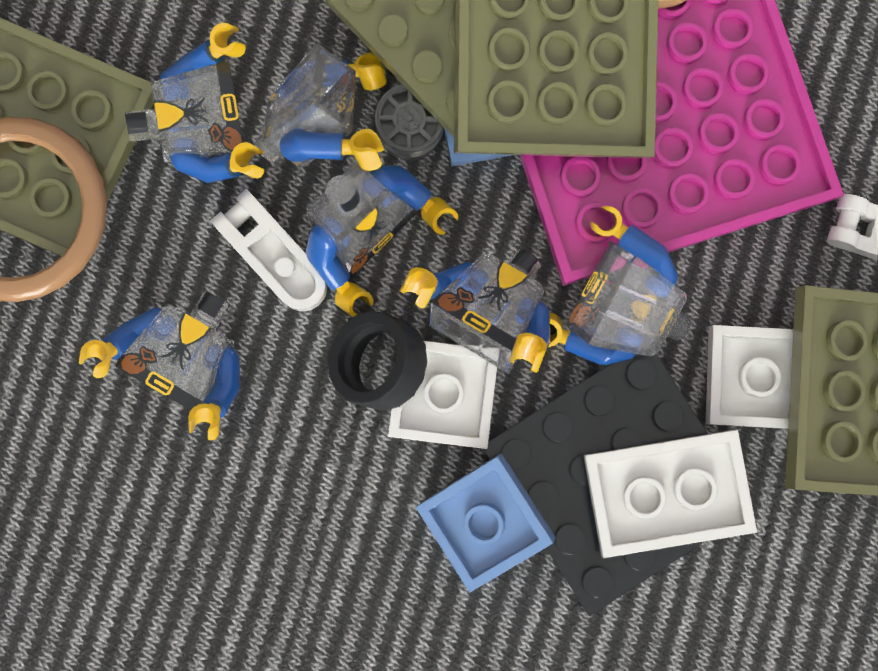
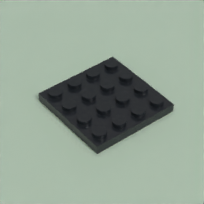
[483,341,756,616]

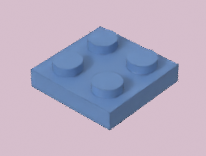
[415,453,556,593]

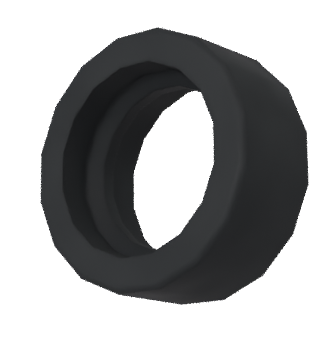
[328,311,428,411]

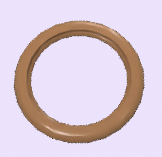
[0,117,107,302]

